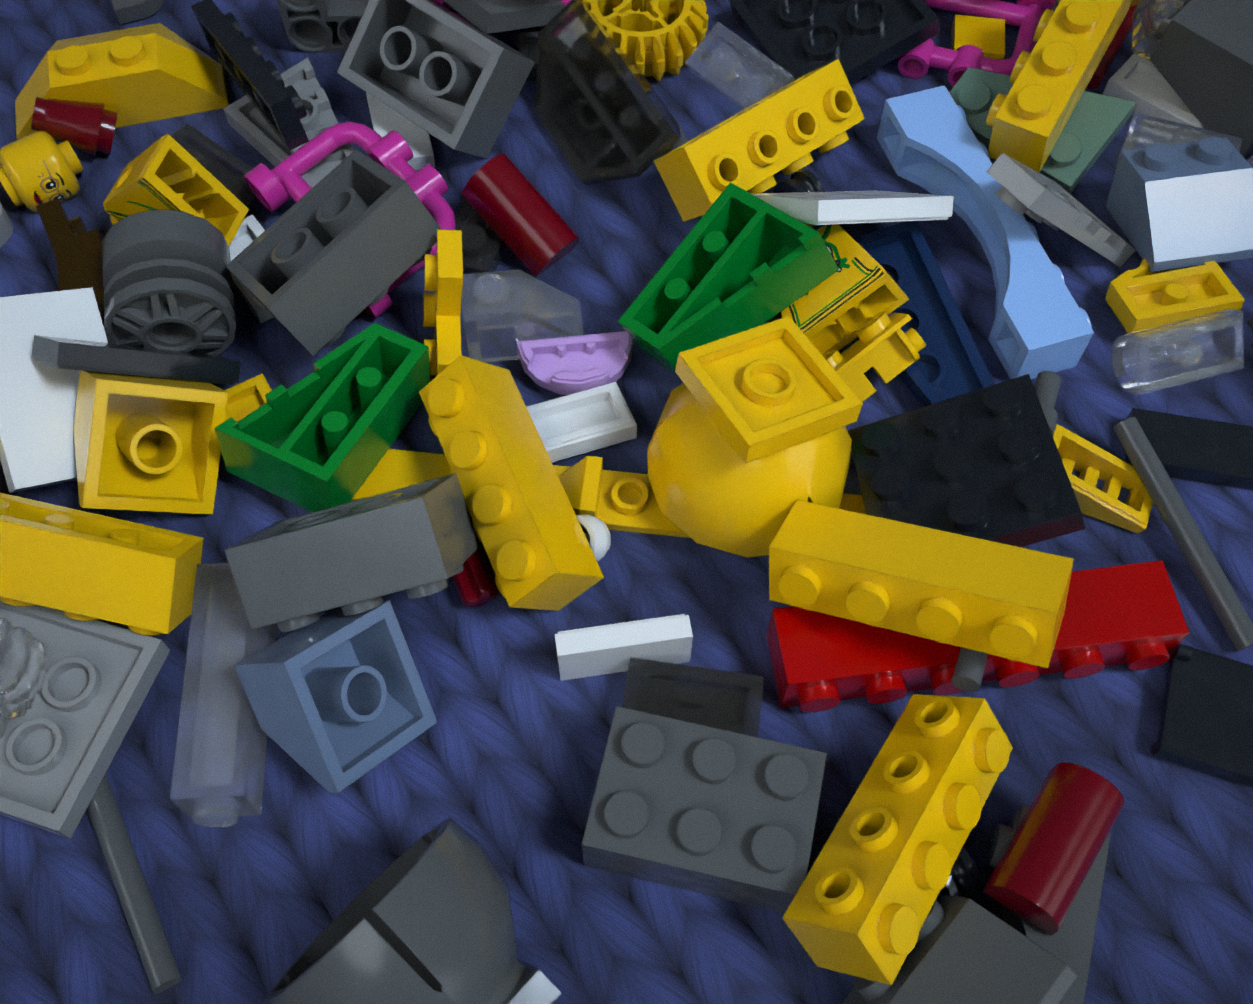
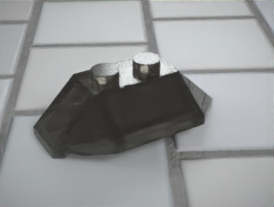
[535,0,681,185]

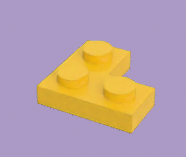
[423,230,463,377]

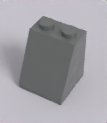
[1151,0,1253,157]

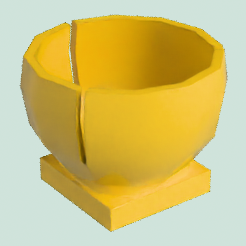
[647,316,863,558]

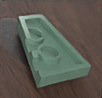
[949,68,1137,194]

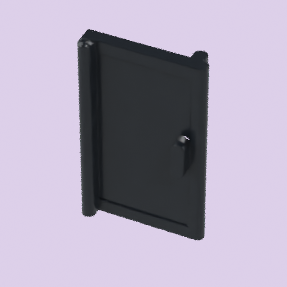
[1150,643,1253,787]

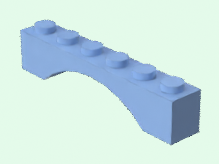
[877,85,1094,379]

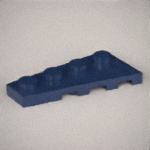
[853,221,994,406]

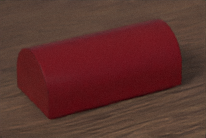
[461,153,580,277]
[983,762,1124,936]

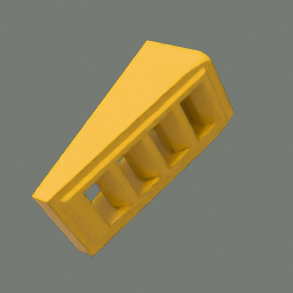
[1053,424,1154,534]

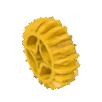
[573,0,709,84]

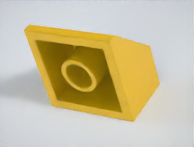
[73,370,229,515]

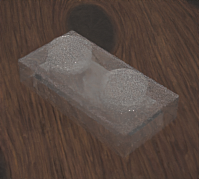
[685,22,795,110]

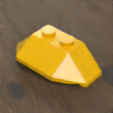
[15,23,229,139]

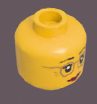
[0,131,84,213]

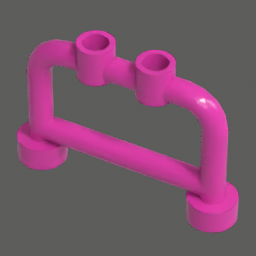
[896,0,1057,87]
[243,122,456,319]

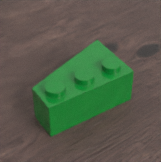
[617,182,839,375]
[215,323,430,512]

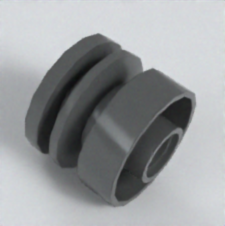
[102,210,236,356]

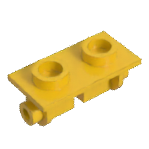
[823,311,926,402]

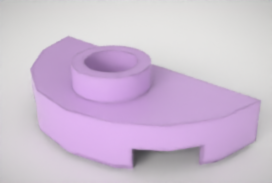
[517,331,633,395]

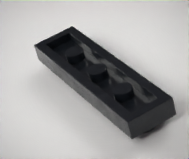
[191,0,309,151]

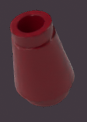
[31,97,118,156]

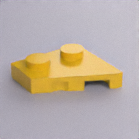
[1105,258,1245,337]

